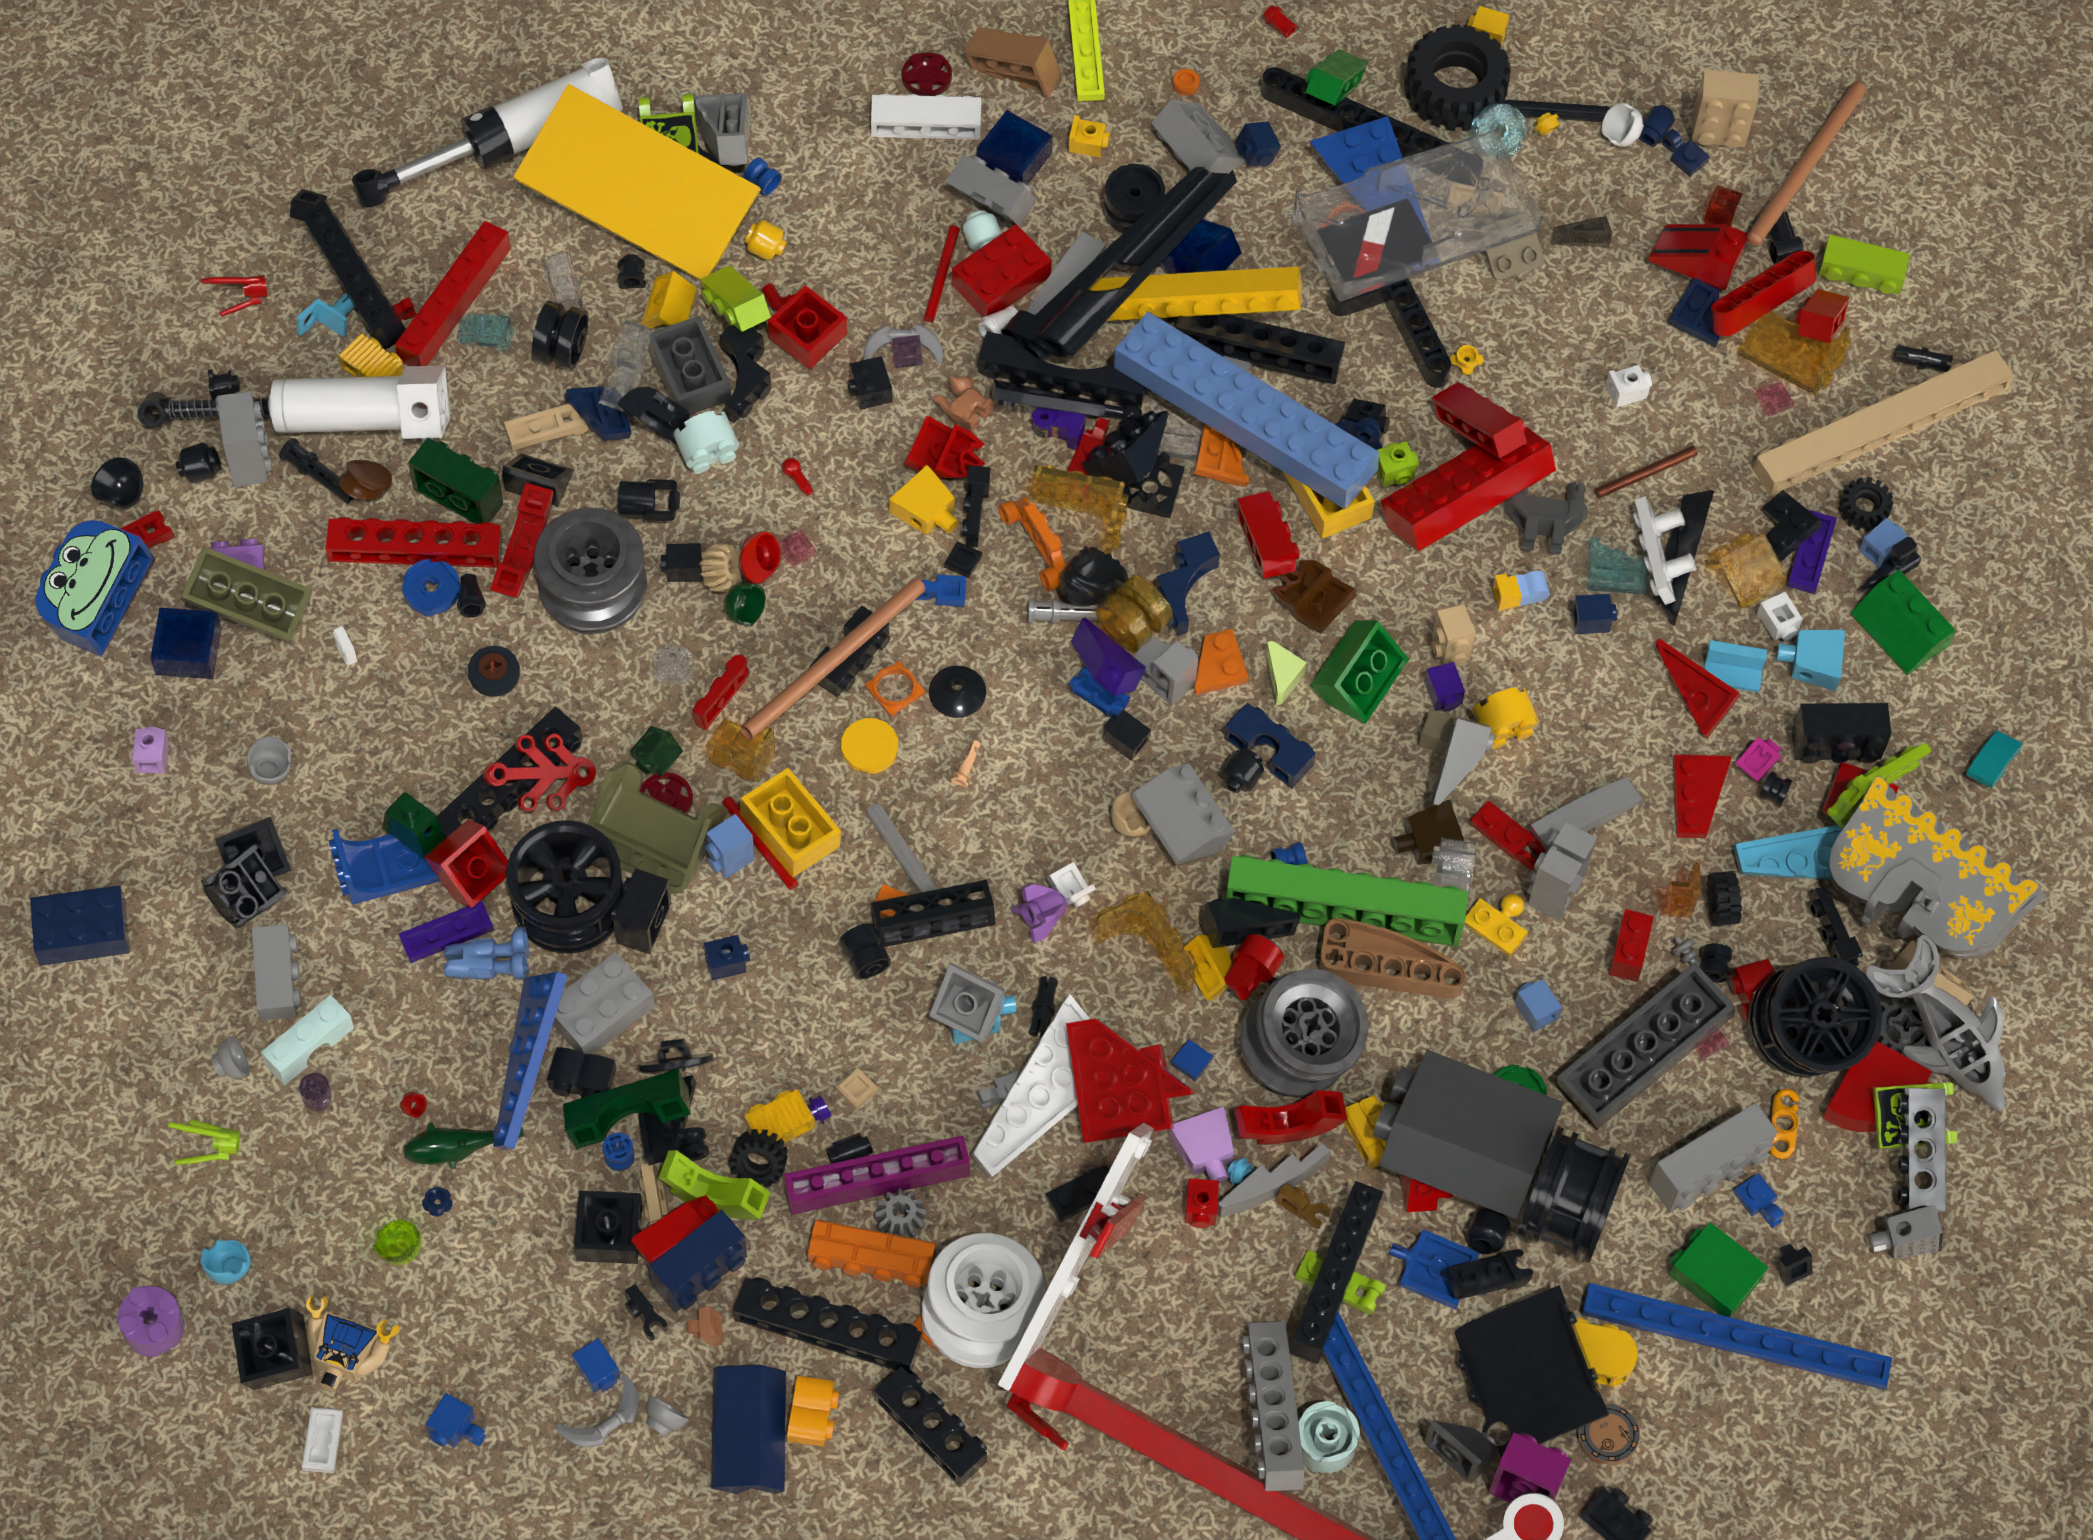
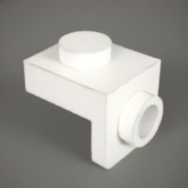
[1047,862,1096,908]

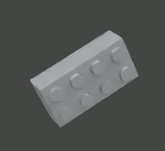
[1649,1103,1778,1213]

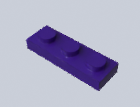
[1787,510,1837,594]
[399,901,494,963]

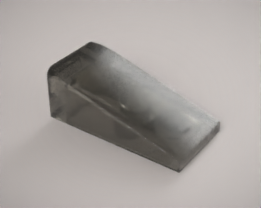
[1551,216,1612,247]

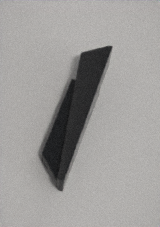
[1653,490,1714,625]

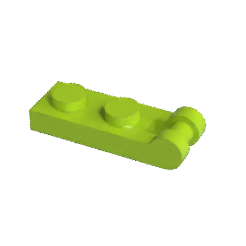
[1295,1249,1386,1315]

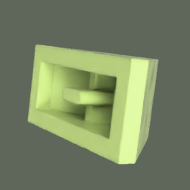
[1266,641,1307,705]

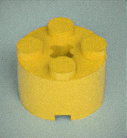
[1472,687,1539,749]

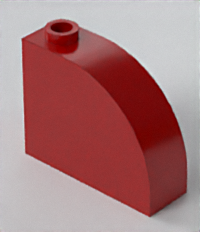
[1823,1041,1933,1132]

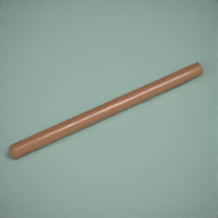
[1747,81,1866,246]
[740,578,925,740]

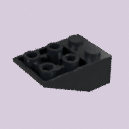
[1082,410,1169,492]

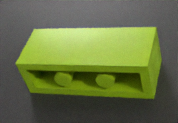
[1819,234,1910,295]
[701,265,771,332]

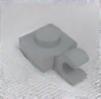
[978,1070,1021,1110]

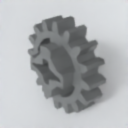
[1877,997,1931,1056]

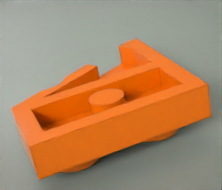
[1194,424,1249,487]
[1194,629,1249,695]

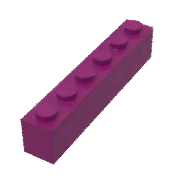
[784,1135,970,1215]

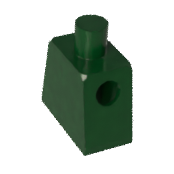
[383,792,445,860]

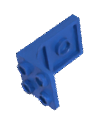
[328,828,441,905]

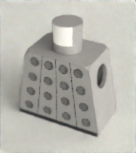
[1870,1204,1943,1259]

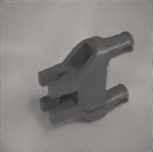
[1505,482,1588,554]

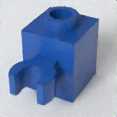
[425,1393,486,1448]

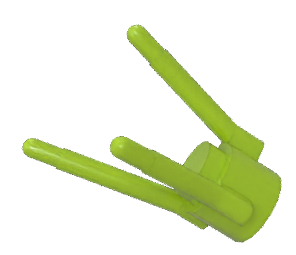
[167,1119,241,1165]

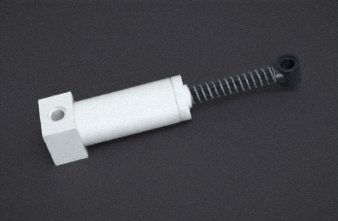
[137,365,450,444]

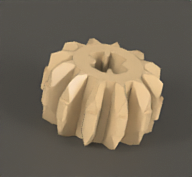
[699,544,743,592]

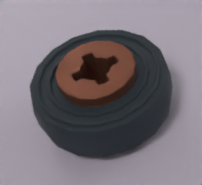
[468,646,520,697]

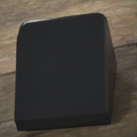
[289,189,327,222]

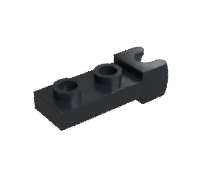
[962,466,991,548]
[1809,886,1863,967]
[1444,1249,1533,1300]

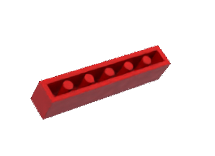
[395,220,511,366]

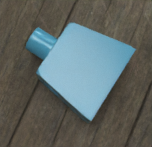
[1776,630,1845,691]

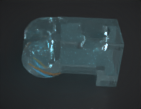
[457,314,514,353]

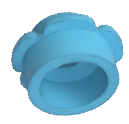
[1227,1158,1254,1186]

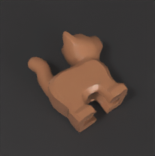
[933,376,994,432]

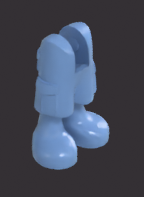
[444,927,529,980]

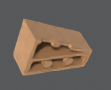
[964,27,1062,99]

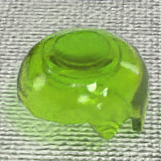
[373,1219,422,1266]

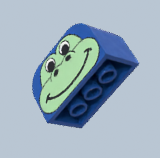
[36,520,154,657]

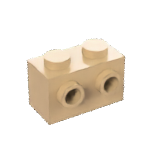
[1431,604,1476,667]

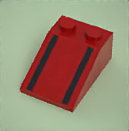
[1648,224,1748,291]

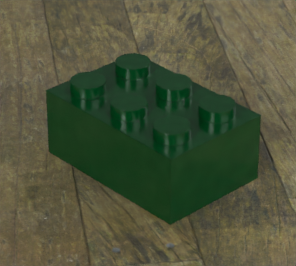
[408,437,503,524]

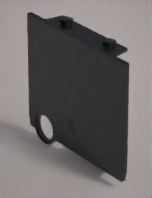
[1454,1285,1609,1458]

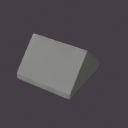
[929,963,1005,1042]

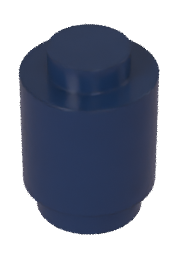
[1639,105,1675,147]

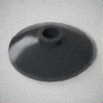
[929,666,986,718]

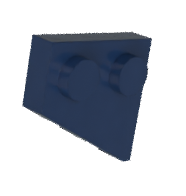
[1668,278,1719,348]
[564,385,632,440]

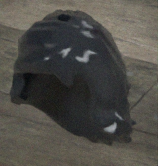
[1059,546,1129,607]

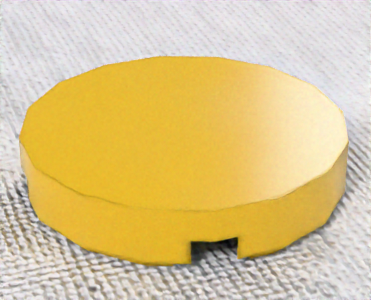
[841,718,899,774]

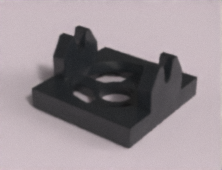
[1116,451,1185,519]

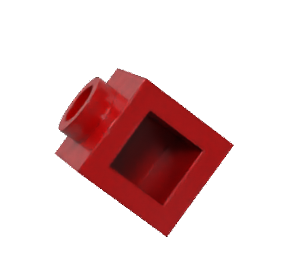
[1185,1178,1219,1228]

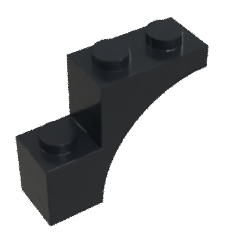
[720,325,771,423]

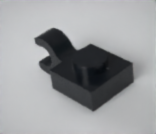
[624,1284,668,1341]

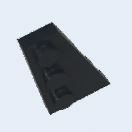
[639,1075,697,1166]

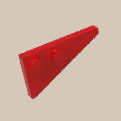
[1655,638,1741,739]

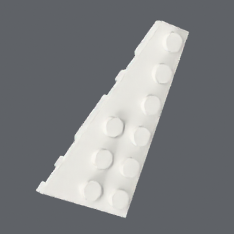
[971,994,1090,1178]

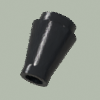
[457,574,486,618]

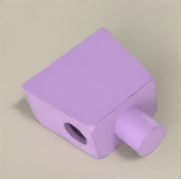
[1168,1107,1234,1183]

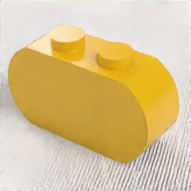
[1575,1318,1638,1387]

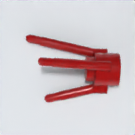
[201,275,268,317]

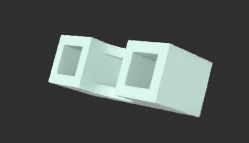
[261,995,354,1086]

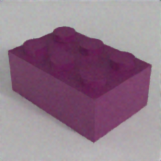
[1488,1432,1572,1503]

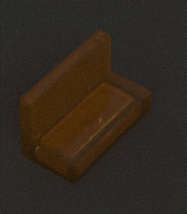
[1662,862,1700,918]

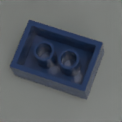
[30,885,130,966]
[649,1209,747,1313]

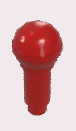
[782,457,814,496]

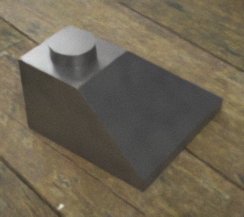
[1424,1420,1499,1484]

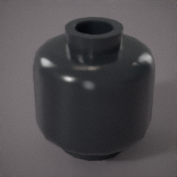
[176,442,221,483]
[1221,748,1264,793]
[1467,1208,1510,1254]

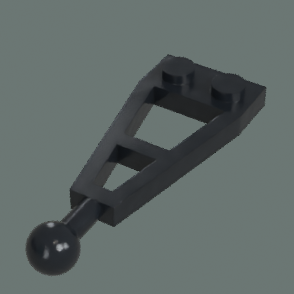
[991,379,1142,420]

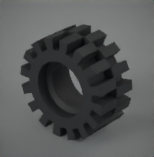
[1839,477,1893,532]
[1706,871,1742,926]
[730,1129,788,1187]

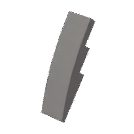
[1027,232,1107,314]
[1530,777,1643,850]
[1217,1143,1331,1218]

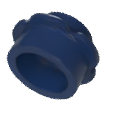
[422,1187,453,1217]

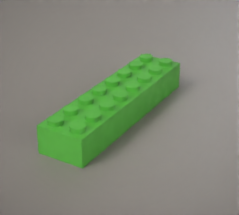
[1226,855,1469,947]

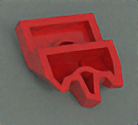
[903,415,985,478]

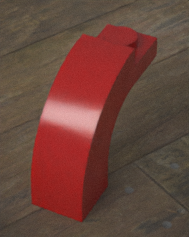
[1234,1090,1348,1145]

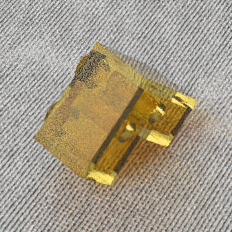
[707,717,776,782]

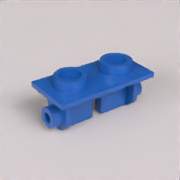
[1069,666,1131,717]

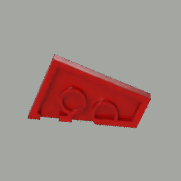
[1673,754,1732,838]

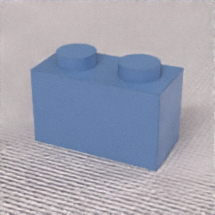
[705,814,755,879]

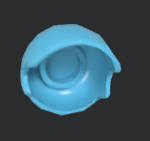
[200,1240,251,1285]

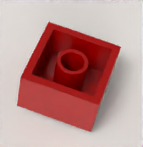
[767,285,847,370]
[424,819,508,908]

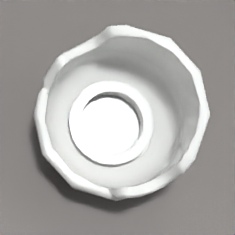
[1602,102,1644,147]

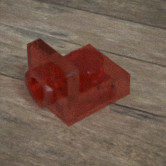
[1704,185,1743,226]

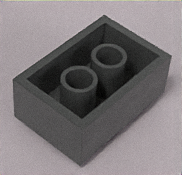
[647,316,731,414]

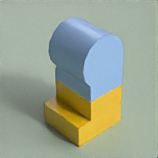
[1492,571,1550,610]

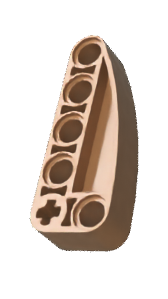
[1319,918,1466,999]

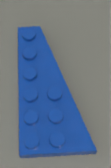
[1310,116,1439,274]
[493,972,568,1150]

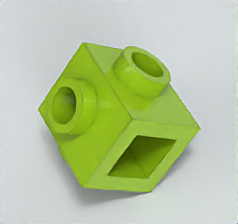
[1376,441,1419,487]

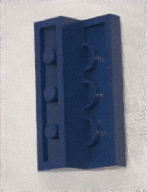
[711,1365,786,1494]

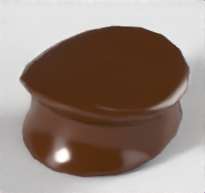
[338,460,392,501]

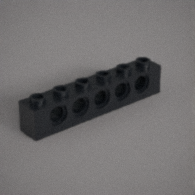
[301,199,406,348]
[1175,314,1346,384]
[437,706,582,839]
[1289,1181,1384,1364]
[733,1277,922,1372]

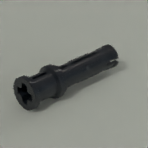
[279,438,354,504]

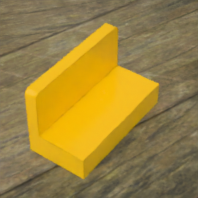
[641,271,697,329]
[1179,935,1234,1001]

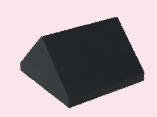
[502,453,574,507]
[215,816,292,877]

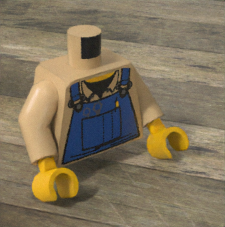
[306,1294,400,1392]

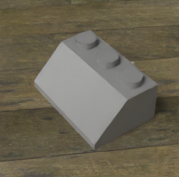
[1152,99,1246,173]
[1131,763,1235,865]

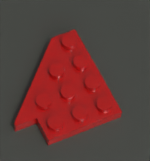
[1066,1018,1194,1143]

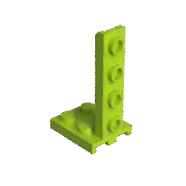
[1827,742,1931,830]

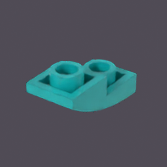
[1966,730,2023,788]

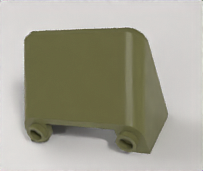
[588,760,728,893]

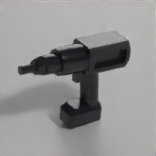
[1860,537,1921,591]

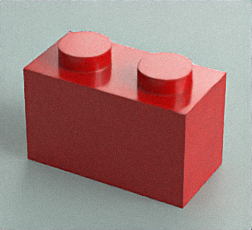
[1796,289,1849,343]
[1609,909,1654,982]

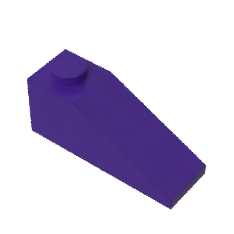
[1071,617,1147,696]

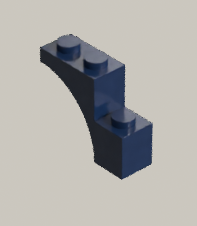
[1153,531,1220,636]

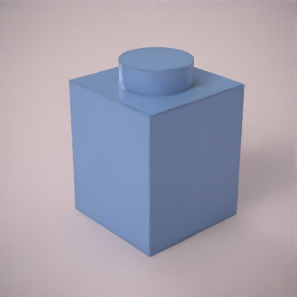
[1859,518,1907,568]
[1515,979,1562,1032]

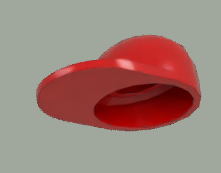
[740,531,781,584]

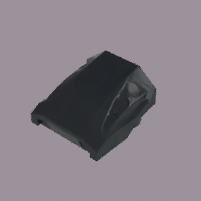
[201,844,288,928]

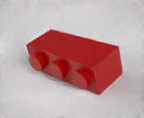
[1237,491,1300,579]

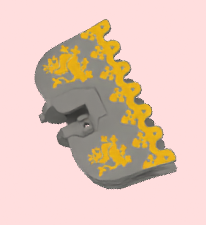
[1829,776,2045,959]

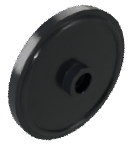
[638,1038,714,1072]

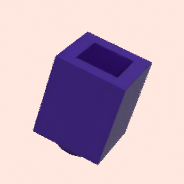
[1424,662,1465,711]

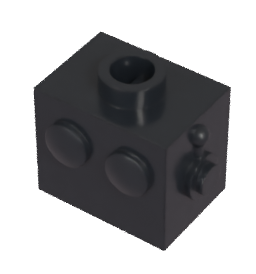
[847,356,892,410]

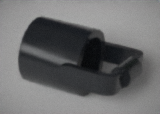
[618,479,680,521]

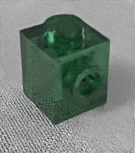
[630,726,683,776]

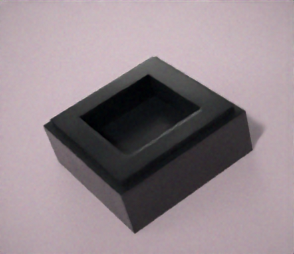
[944,541,983,579]

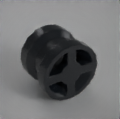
[1760,771,1793,807]
[679,1127,710,1161]

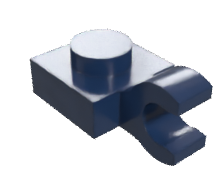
[1662,129,1710,177]

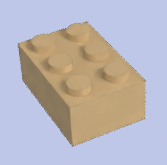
[1691,69,1759,148]

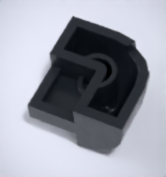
[617,387,690,445]

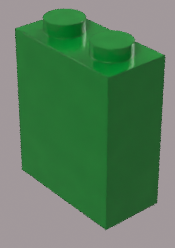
[1669,1222,1769,1317]

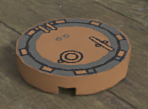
[1577,1403,1640,1466]

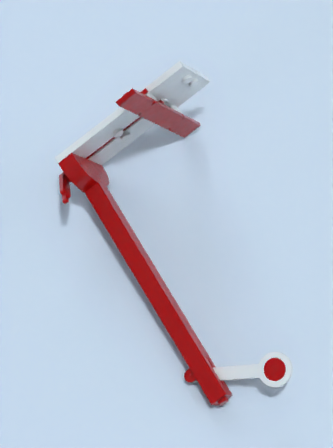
[998,1123,1564,1540]

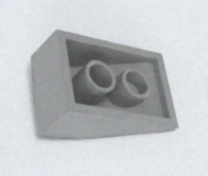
[1431,716,1495,805]

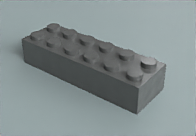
[1557,963,1735,1130]

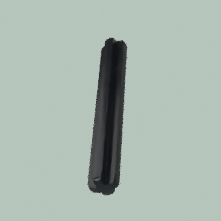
[1503,100,1610,122]

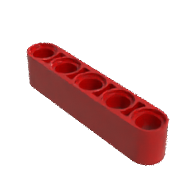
[1711,250,1816,336]

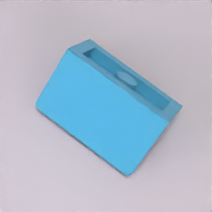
[1704,640,1767,692]

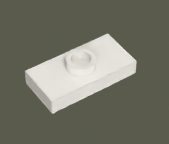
[302,1407,344,1473]

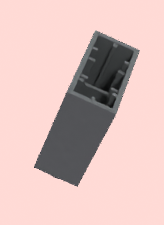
[1373,1049,1564,1220]

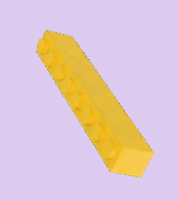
[1091,266,1303,321]

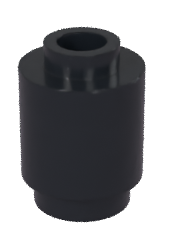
[826,1132,873,1164]

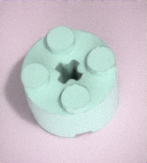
[674,411,739,474]
[1298,1401,1360,1473]

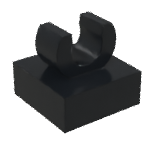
[1779,1244,1813,1286]

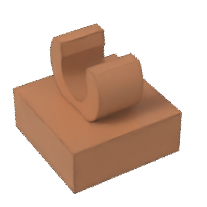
[687,1306,723,1346]

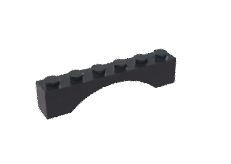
[978,331,1147,408]

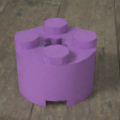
[117,1286,185,1357]

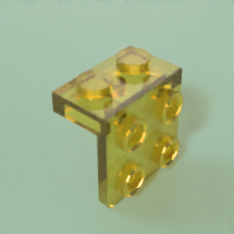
[1704,531,1787,608]

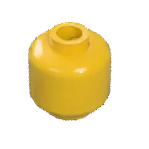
[744,220,787,261]

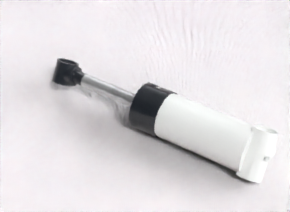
[352,57,623,208]

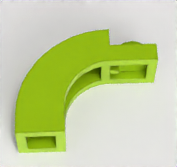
[658,1150,770,1220]

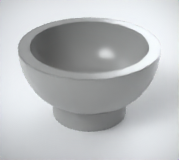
[211,1036,250,1079]
[646,1396,689,1436]

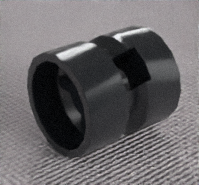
[839,923,891,980]

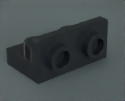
[1580,1486,1656,1540]

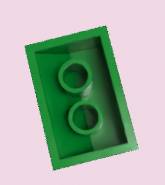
[1850,569,1956,676]
[1311,620,1409,724]

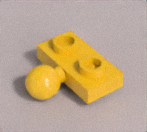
[1464,894,1528,957]

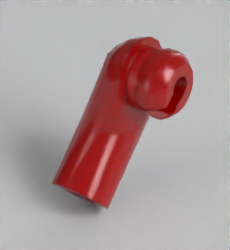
[761,283,795,311]

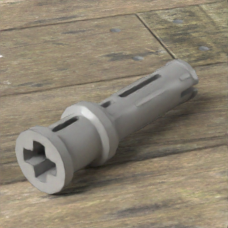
[1028,597,1115,624]

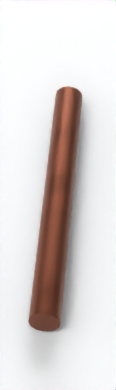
[1594,446,1697,499]

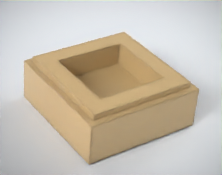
[836,1068,879,1110]

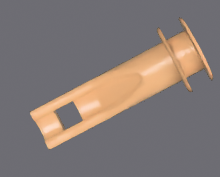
[950,740,981,787]

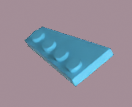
[1733,825,1842,880]

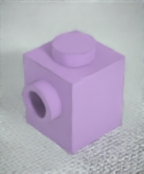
[132,727,169,773]

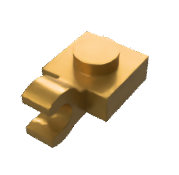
[1277,1183,1331,1229]

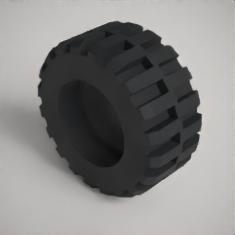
[1404,24,1511,131]

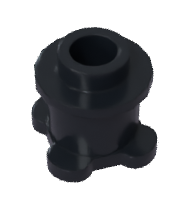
[617,254,646,289]
[208,369,240,400]

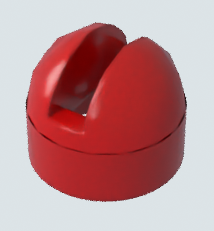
[400,1092,427,1118]

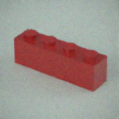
[1431,382,1527,459]

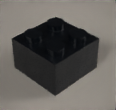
[611,868,672,954]
[574,1190,643,1264]
[231,1308,313,1390]

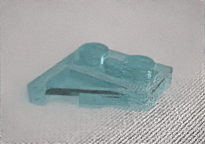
[1588,537,1647,595]

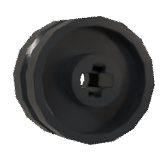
[1104,163,1165,233]
[532,300,589,370]

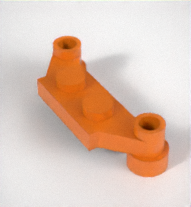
[998,497,1067,592]

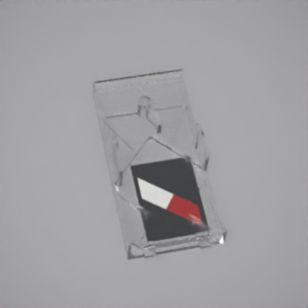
[1287,130,1543,302]

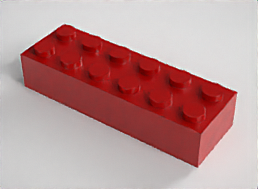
[1381,426,1556,552]

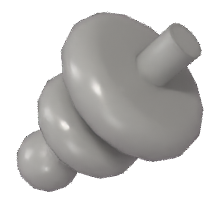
[1672,936,1702,968]

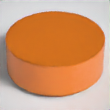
[1172,68,1200,96]

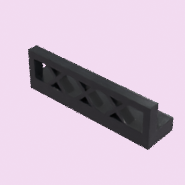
[871,880,996,947]

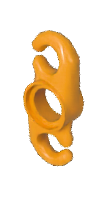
[1769,1089,1800,1159]

